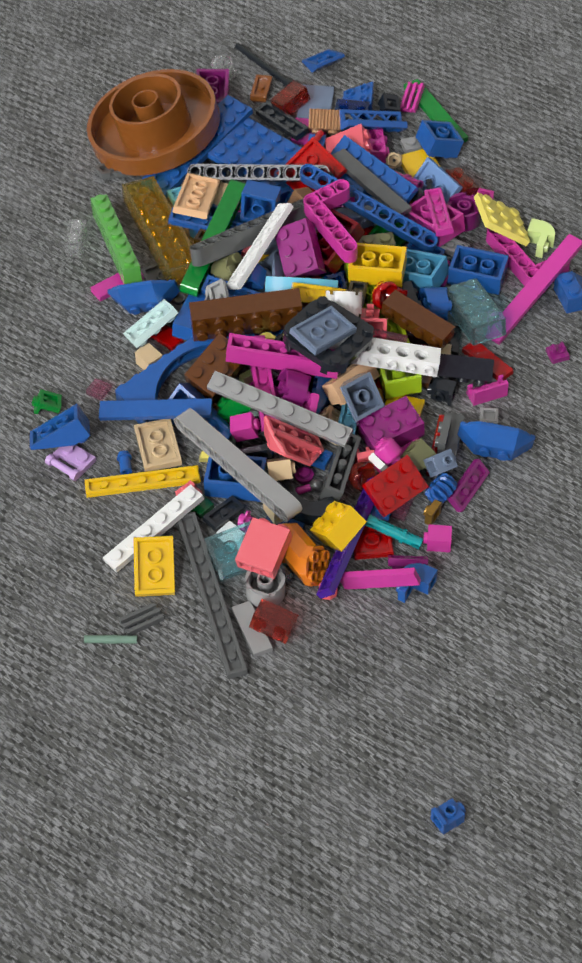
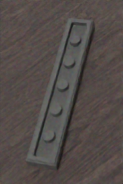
[332,149,412,216]

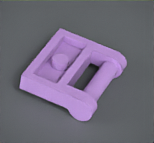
[45,445,96,481]

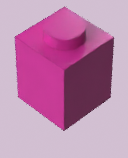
[230,412,260,442]
[423,524,452,552]

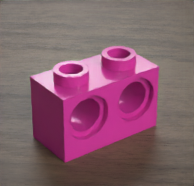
[368,129,389,163]

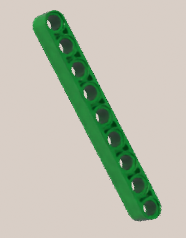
[180,179,246,297]

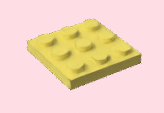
[474,192,530,246]

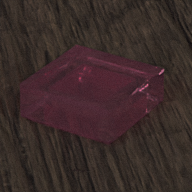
[86,378,112,401]

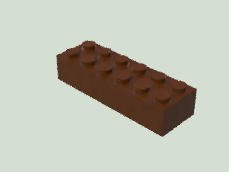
[189,288,302,341]

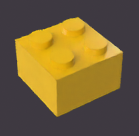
[310,501,367,552]

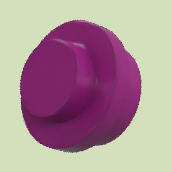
[295,467,314,484]

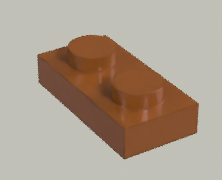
[250,74,272,102]

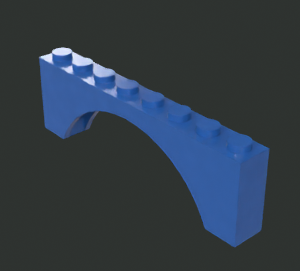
[115,334,255,424]

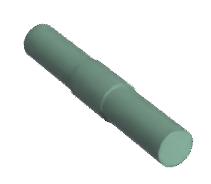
[84,635,137,644]

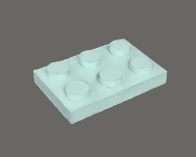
[123,299,178,348]

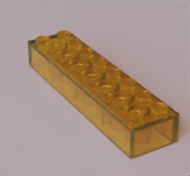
[122,176,192,285]

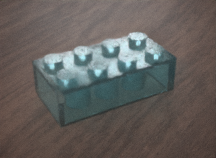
[447,278,506,345]

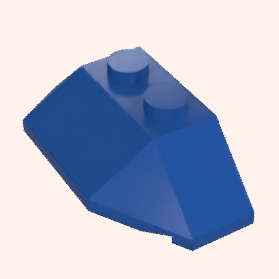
[107,280,180,315]
[457,421,535,461]

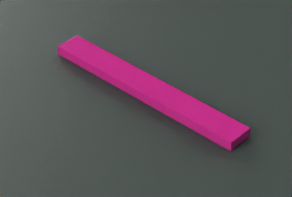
[484,234,582,345]

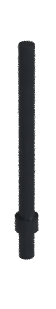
[235,43,301,95]

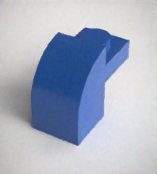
[396,563,438,603]

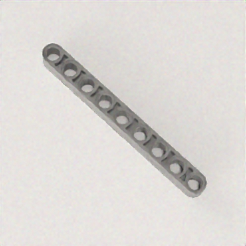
[174,408,302,522]

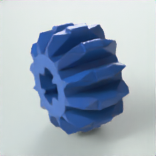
[425,472,457,503]

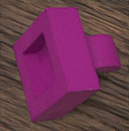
[546,342,570,364]

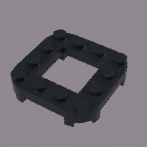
[283,296,374,375]

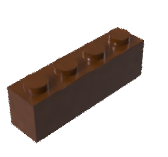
[381,290,455,350]

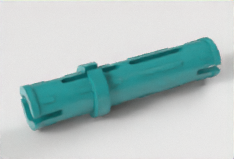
[365,514,424,550]

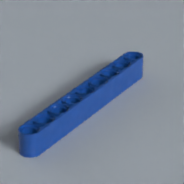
[300,164,438,252]

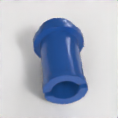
[117,451,132,475]

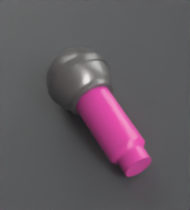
[295,479,322,495]

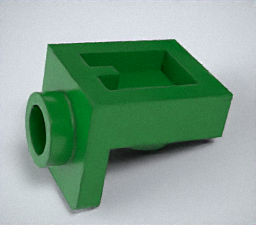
[32,389,62,414]

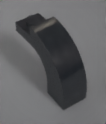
[282,479,334,526]

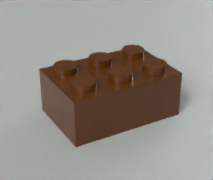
[184,333,246,403]

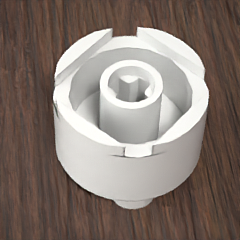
[326,291,362,317]

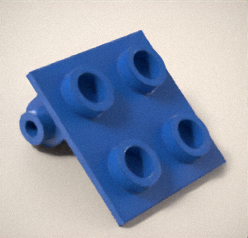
[342,81,374,111]

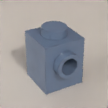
[423,449,458,477]

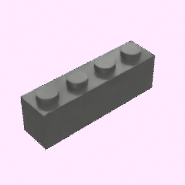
[318,434,361,502]

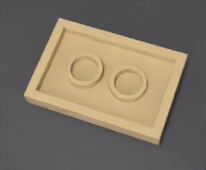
[134,419,182,472]

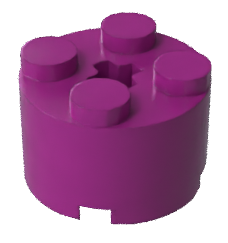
[447,192,481,232]
[274,369,311,407]

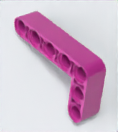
[304,179,358,263]
[486,228,571,286]

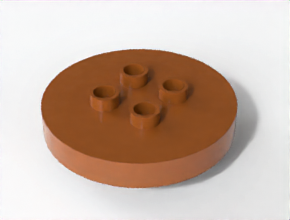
[87,69,220,176]

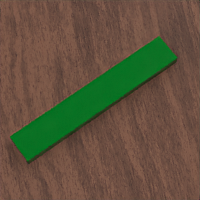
[404,79,468,142]

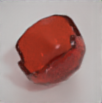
[349,461,376,491]

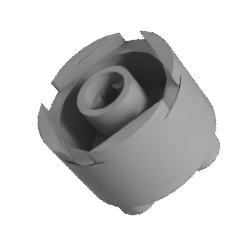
[245,567,286,609]

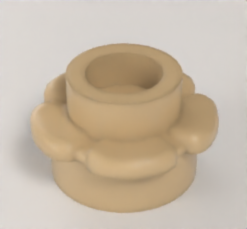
[386,152,402,169]

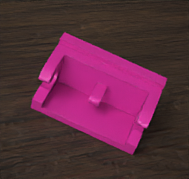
[466,374,509,406]

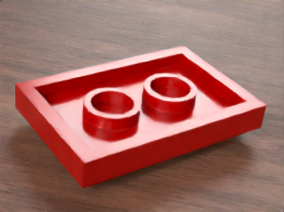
[362,455,429,517]

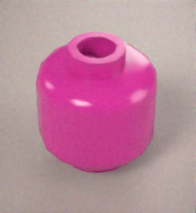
[374,437,402,465]

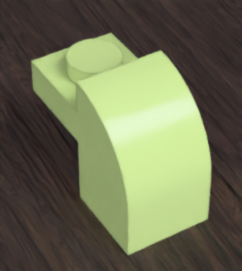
[527,218,555,258]

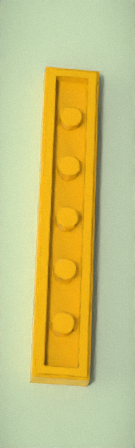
[84,465,201,498]

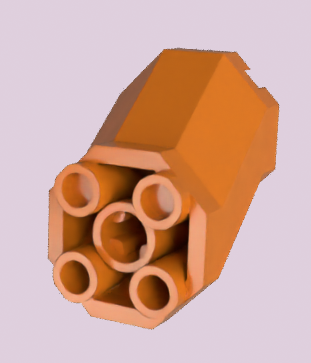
[282,523,330,586]

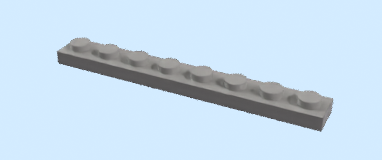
[207,371,353,448]

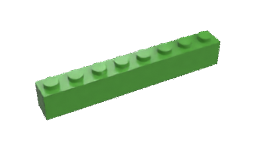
[90,194,142,284]

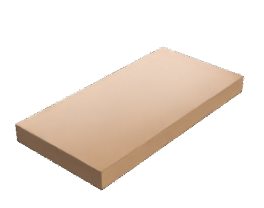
[173,173,220,220]

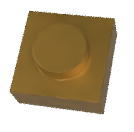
[423,499,442,525]

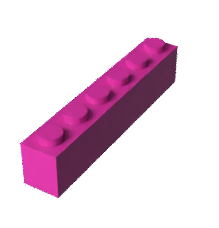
[226,333,338,379]

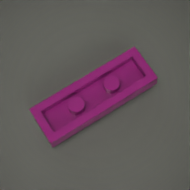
[447,459,490,512]

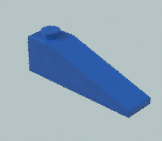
[168,383,232,440]

